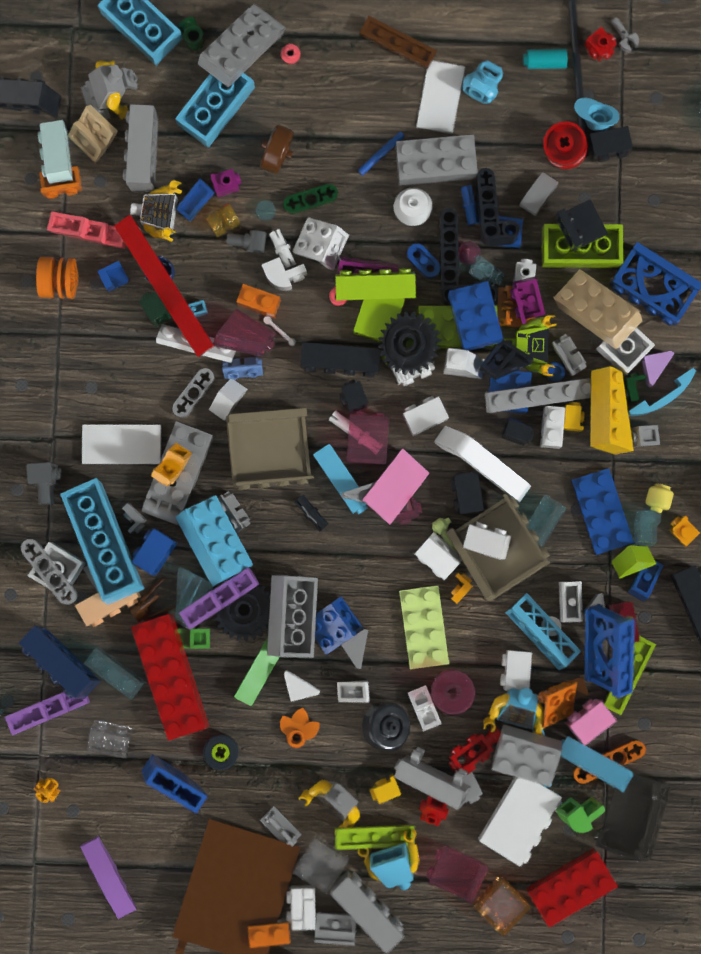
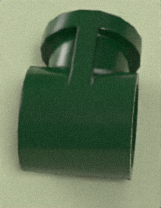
[177,17,205,51]

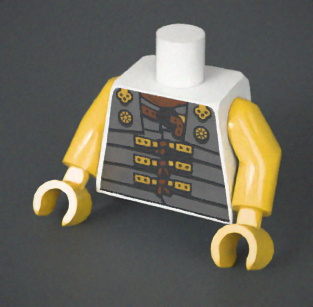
[131,180,182,242]

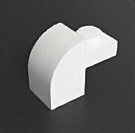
[262,257,307,291]

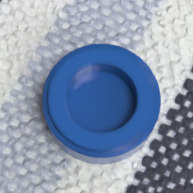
[546,362,565,382]

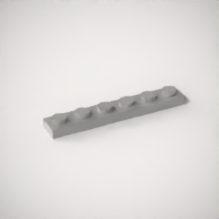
[485,378,591,413]

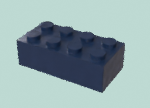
[19,625,101,699]

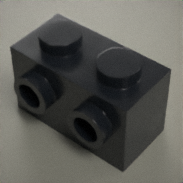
[339,379,369,414]

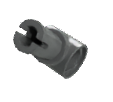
[227,230,266,254]

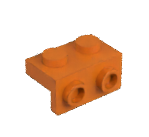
[39,166,82,198]

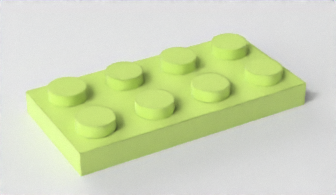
[399,586,449,669]

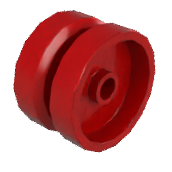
[543,121,588,170]

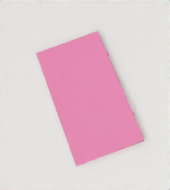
[362,449,429,525]

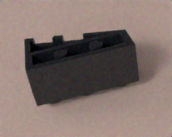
[0,77,62,118]

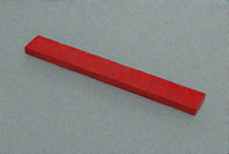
[114,215,215,357]

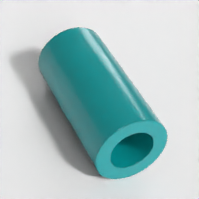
[523,49,567,69]

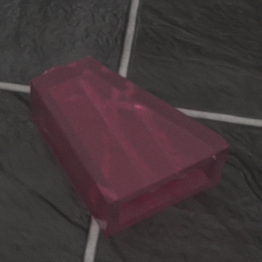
[213,308,276,357]

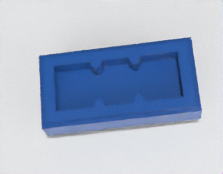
[175,179,215,222]

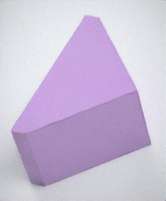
[641,351,674,388]

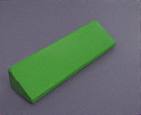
[234,638,279,706]

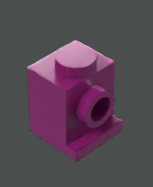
[210,169,242,198]

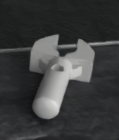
[611,18,639,52]

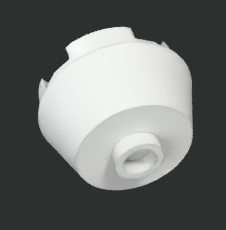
[394,188,432,226]

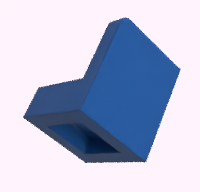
[98,261,129,292]

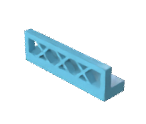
[505,593,581,670]

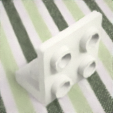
[293,218,349,270]

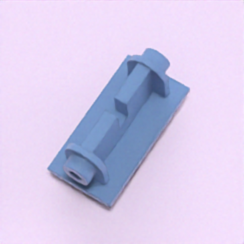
[222,357,263,379]

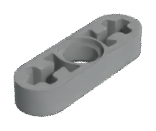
[172,368,215,418]

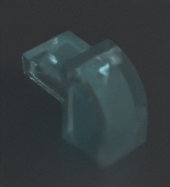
[634,510,661,547]

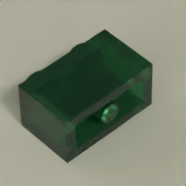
[139,291,172,328]

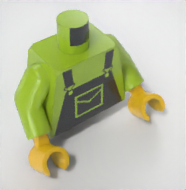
[504,315,556,376]

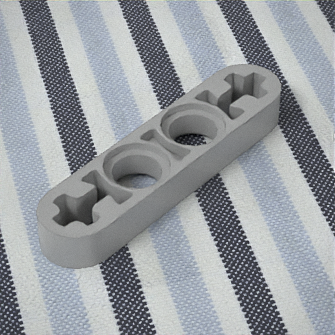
[21,539,77,605]

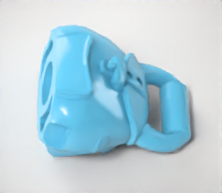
[462,60,503,104]

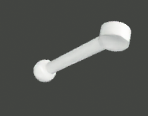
[264,316,296,346]

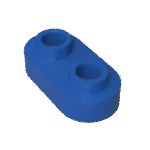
[407,244,440,278]

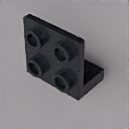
[555,200,607,252]

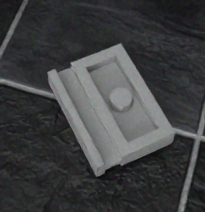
[314,912,356,946]

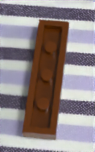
[360,16,437,69]

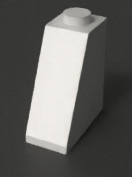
[443,348,484,379]

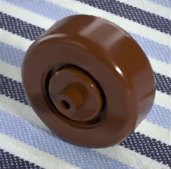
[261,125,294,174]

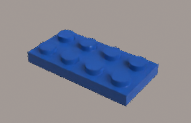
[571,468,634,555]

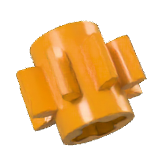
[34,777,60,803]

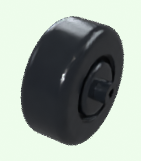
[362,702,410,751]

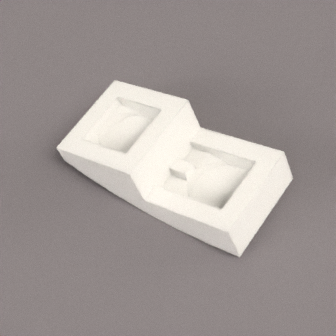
[408,685,441,732]

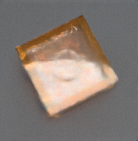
[473,875,532,937]

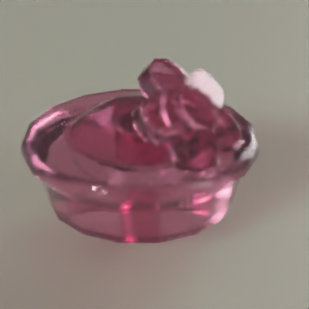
[459,241,481,266]

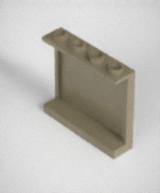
[226,408,314,490]
[446,493,551,601]

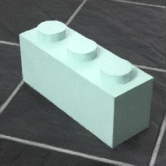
[38,120,73,184]

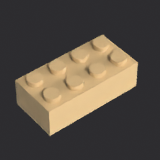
[554,269,643,349]

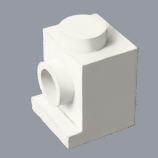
[513,259,536,282]

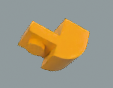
[151,443,192,486]

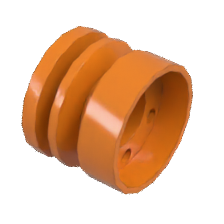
[36,256,78,299]

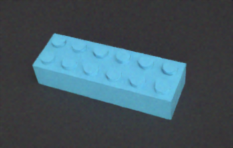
[60,478,144,605]

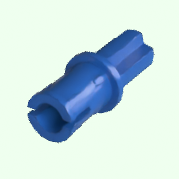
[461,185,479,225]

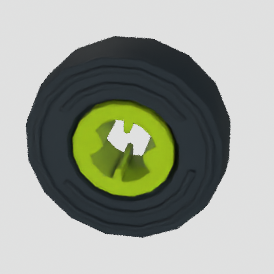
[203,734,239,770]

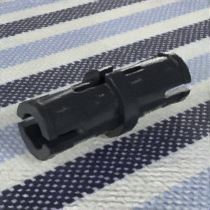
[294,494,329,532]

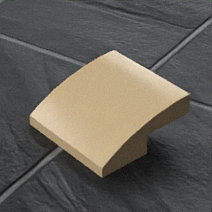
[68,105,118,162]

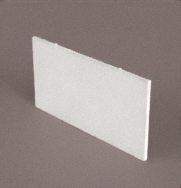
[416,61,465,134]

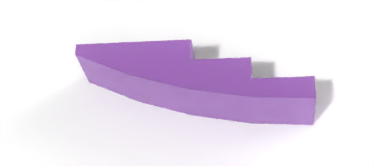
[179,568,260,629]
[5,692,90,735]
[80,836,136,919]

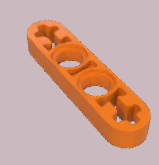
[573,740,646,784]

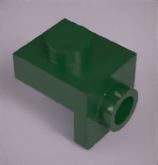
[624,372,646,404]

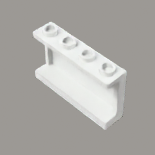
[478,777,562,867]

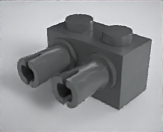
[26,462,62,505]

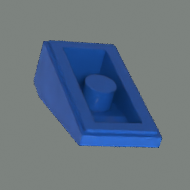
[627,561,664,601]

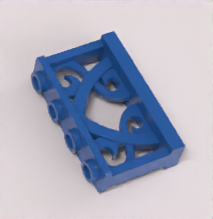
[609,242,701,326]
[585,604,634,698]

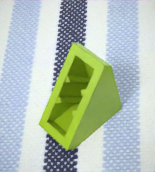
[611,545,656,579]

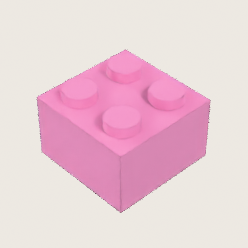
[565,699,617,745]

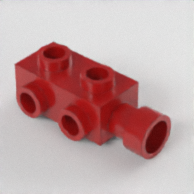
[447,727,501,774]

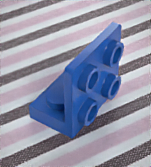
[315,596,364,654]

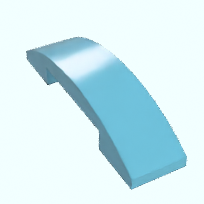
[628,368,696,416]

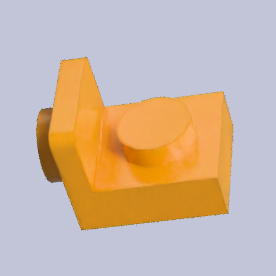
[668,516,700,547]
[450,573,473,604]

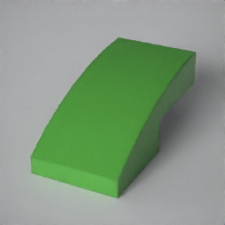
[178,628,210,649]

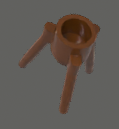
[130,577,178,622]

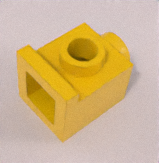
[564,402,584,432]
[369,774,401,804]

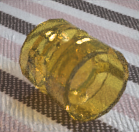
[205,202,241,238]

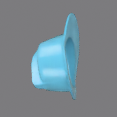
[574,98,619,132]

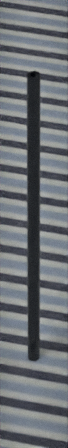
[568,0,589,157]

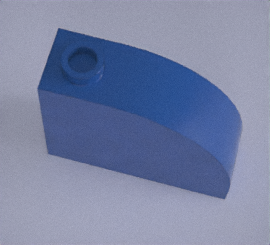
[141,754,208,813]

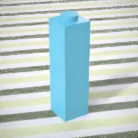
[313,444,368,515]
[560,736,633,792]

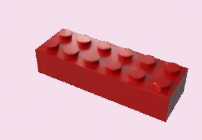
[131,613,210,741]

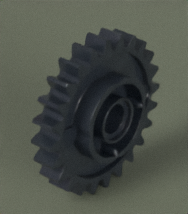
[378,311,442,375]
[214,581,271,642]

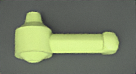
[432,518,457,551]

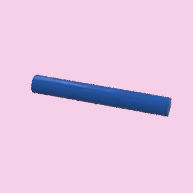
[357,131,405,176]

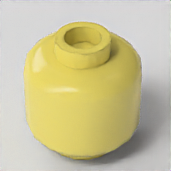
[646,483,674,513]

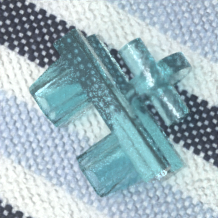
[469,255,504,286]

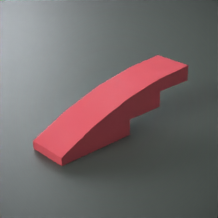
[47,212,126,249]

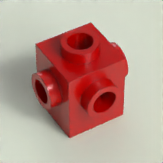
[584,26,617,62]
[419,795,449,826]

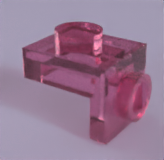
[395,498,422,525]

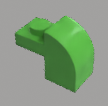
[556,797,606,833]

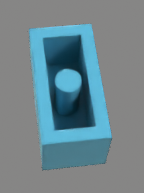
[188,300,208,317]

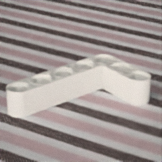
[434,426,531,502]

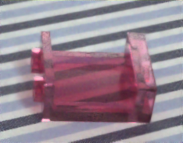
[346,411,389,466]
[426,844,489,904]

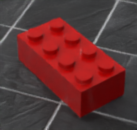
[526,848,618,928]

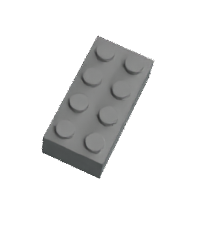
[123,105,158,193]
[396,135,478,186]
[267,575,318,658]
[331,870,404,954]

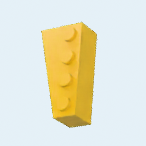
[590,366,634,455]

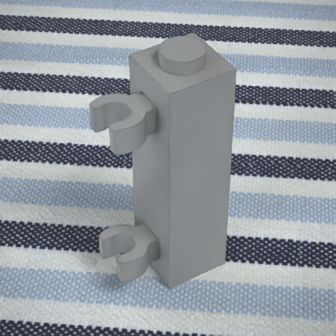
[394,747,471,810]

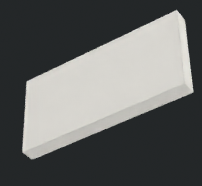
[82,425,161,464]

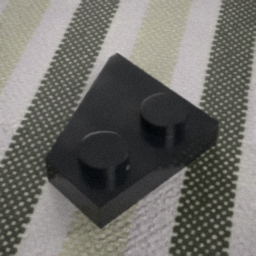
[479,340,534,380]

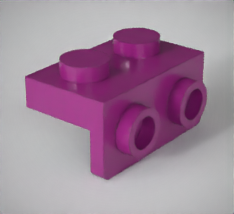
[510,276,545,324]

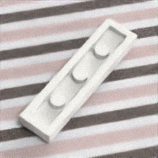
[156,324,237,363]

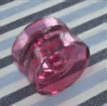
[430,669,475,715]

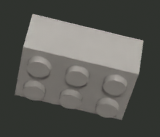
[492,724,562,786]

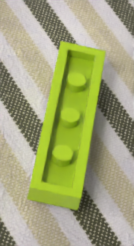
[603,636,656,715]
[335,825,415,850]

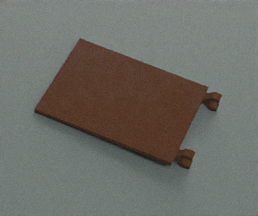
[172,819,300,954]

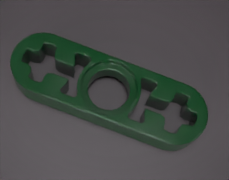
[283,184,338,215]

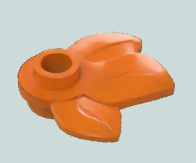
[280,708,320,748]

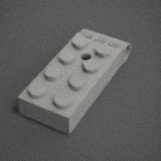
[198,4,286,87]
[142,421,214,526]

